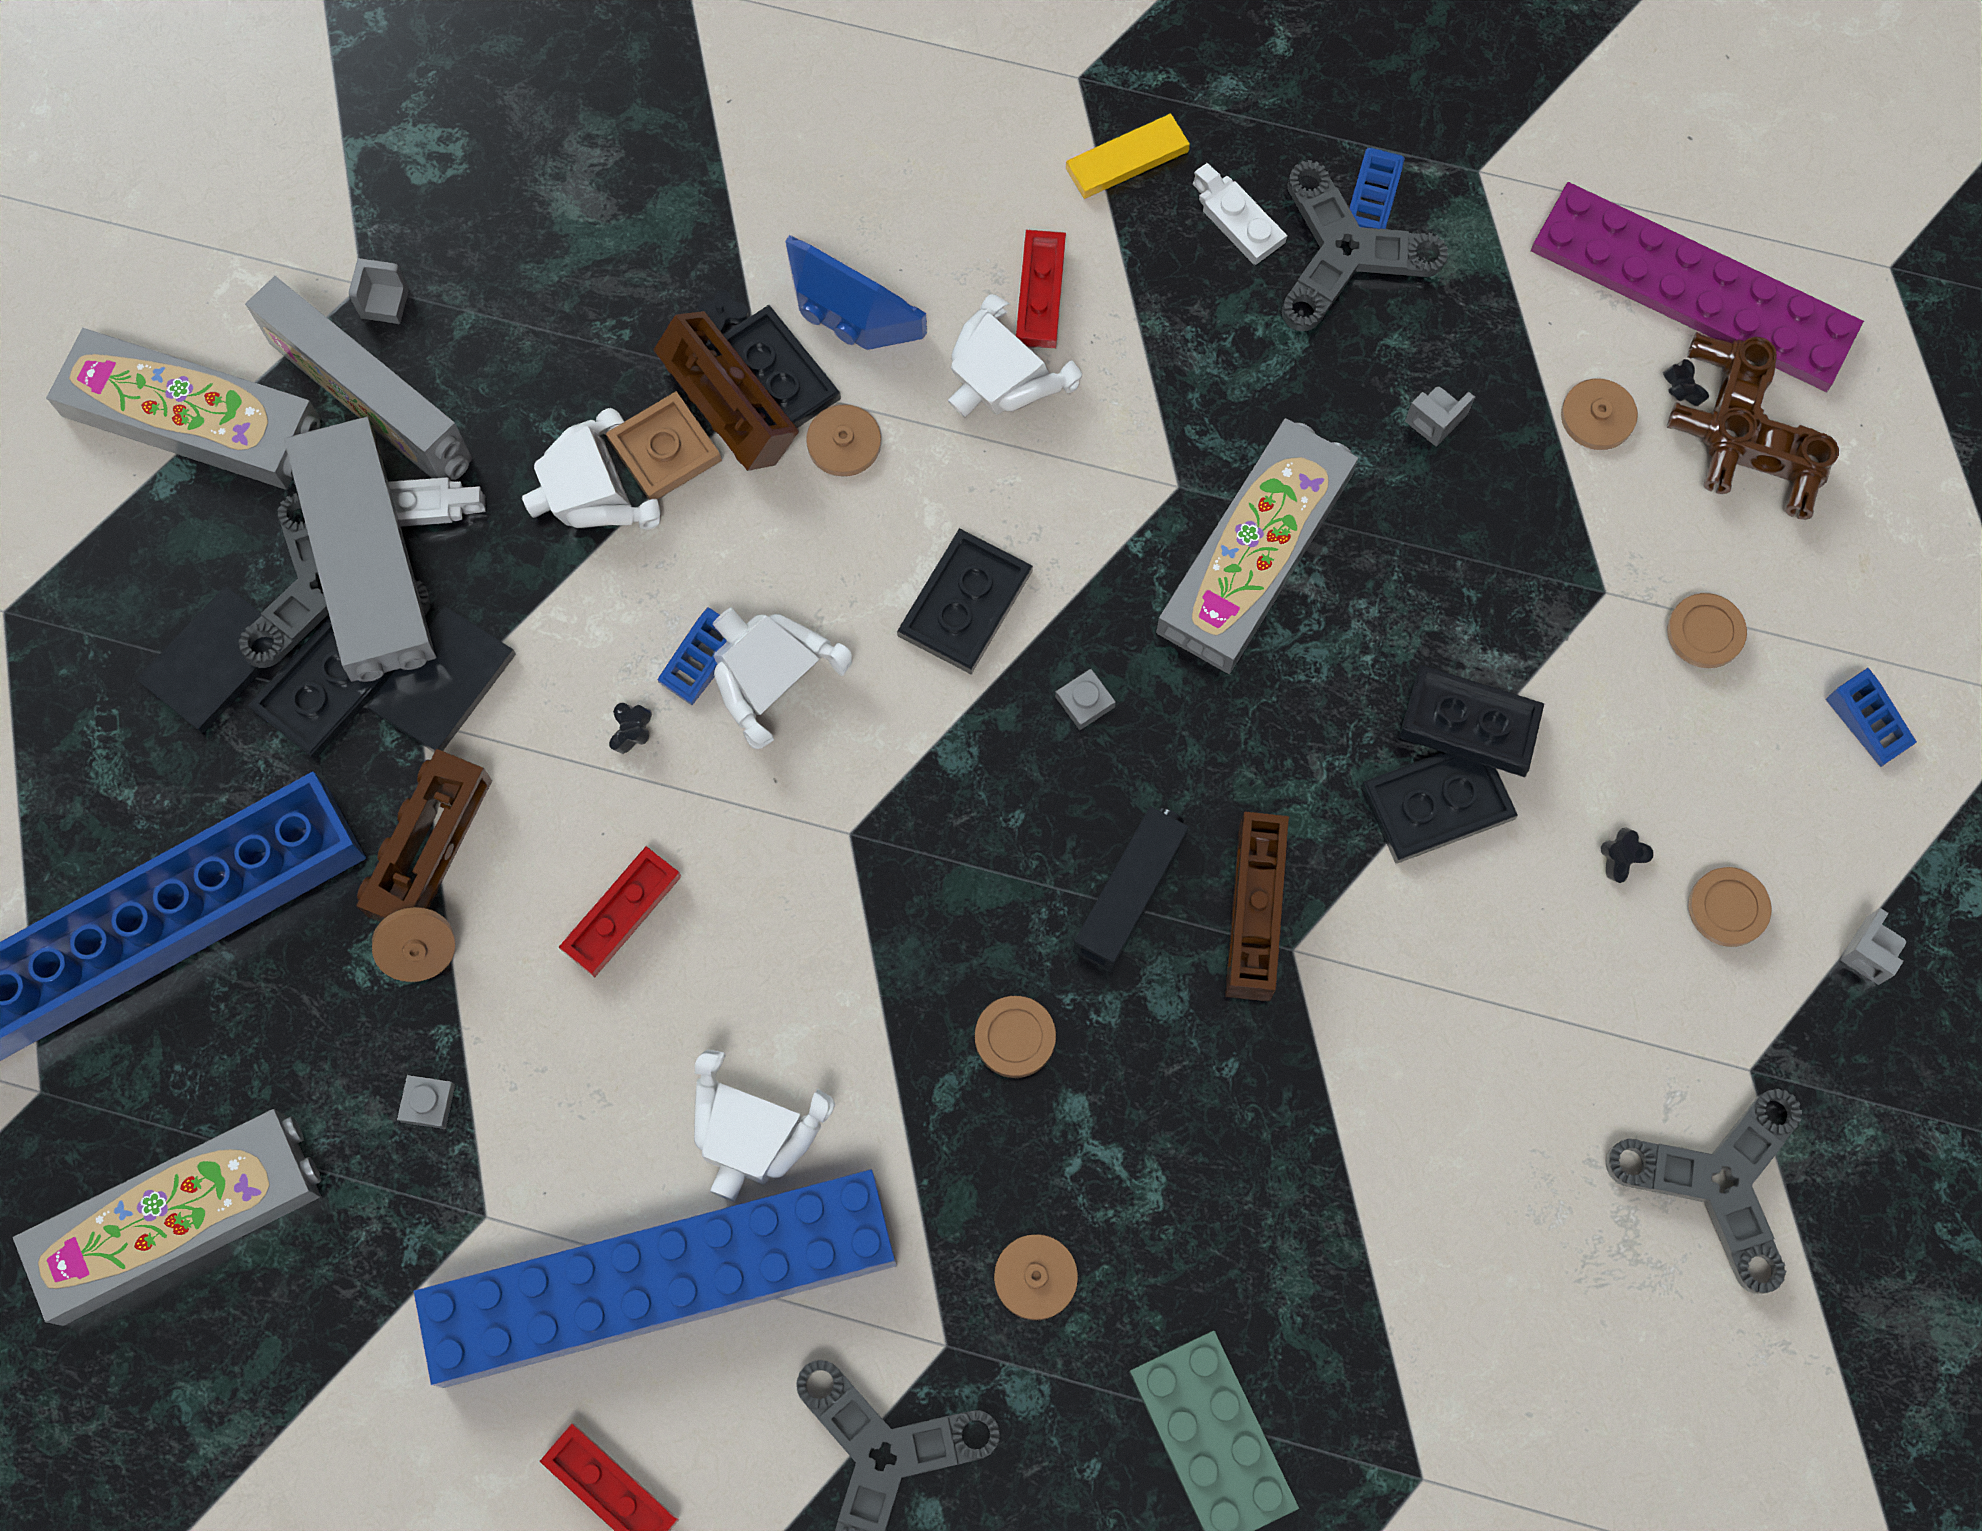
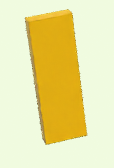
[1066,113,1190,199]

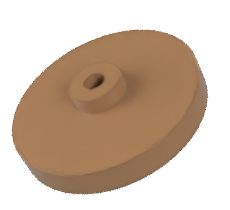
[1561,379,1638,450]
[806,405,881,477]
[1667,593,1747,668]
[1688,867,1772,947]
[372,907,455,982]
[975,996,1056,1078]
[994,1235,1078,1320]

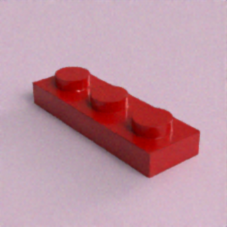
[1016,230,1066,349]
[559,846,682,978]
[539,1424,679,1531]

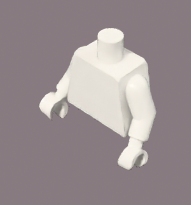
[948,294,1082,418]
[522,408,660,530]
[713,607,852,749]
[694,1050,835,1202]

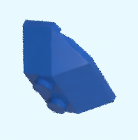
[785,235,927,350]

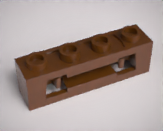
[653,311,799,471]
[356,749,492,922]
[1225,812,1289,1002]

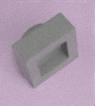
[1055,669,1116,730]
[397,1075,455,1129]

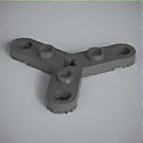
[1282,160,1448,331]
[239,493,431,668]
[1606,1089,1802,1294]
[796,1360,1000,1531]

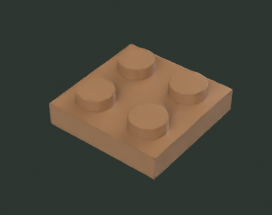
[606,391,722,500]

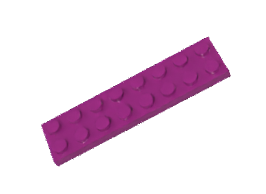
[1530,182,1864,393]

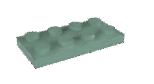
[1129,1331,1299,1531]

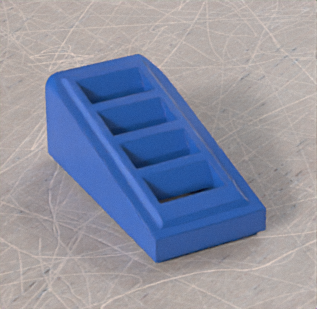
[1349,148,1405,229]
[657,607,727,705]
[1825,668,1917,767]

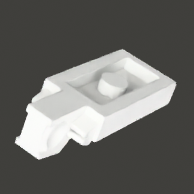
[1193,163,1287,265]
[389,477,485,526]

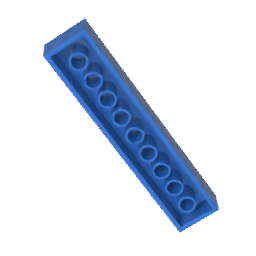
[0,771,366,1061]
[413,1169,897,1388]

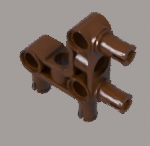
[1667,332,1839,520]

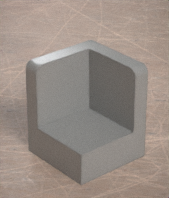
[349,258,409,324]
[1405,387,1475,447]
[1840,908,1906,985]

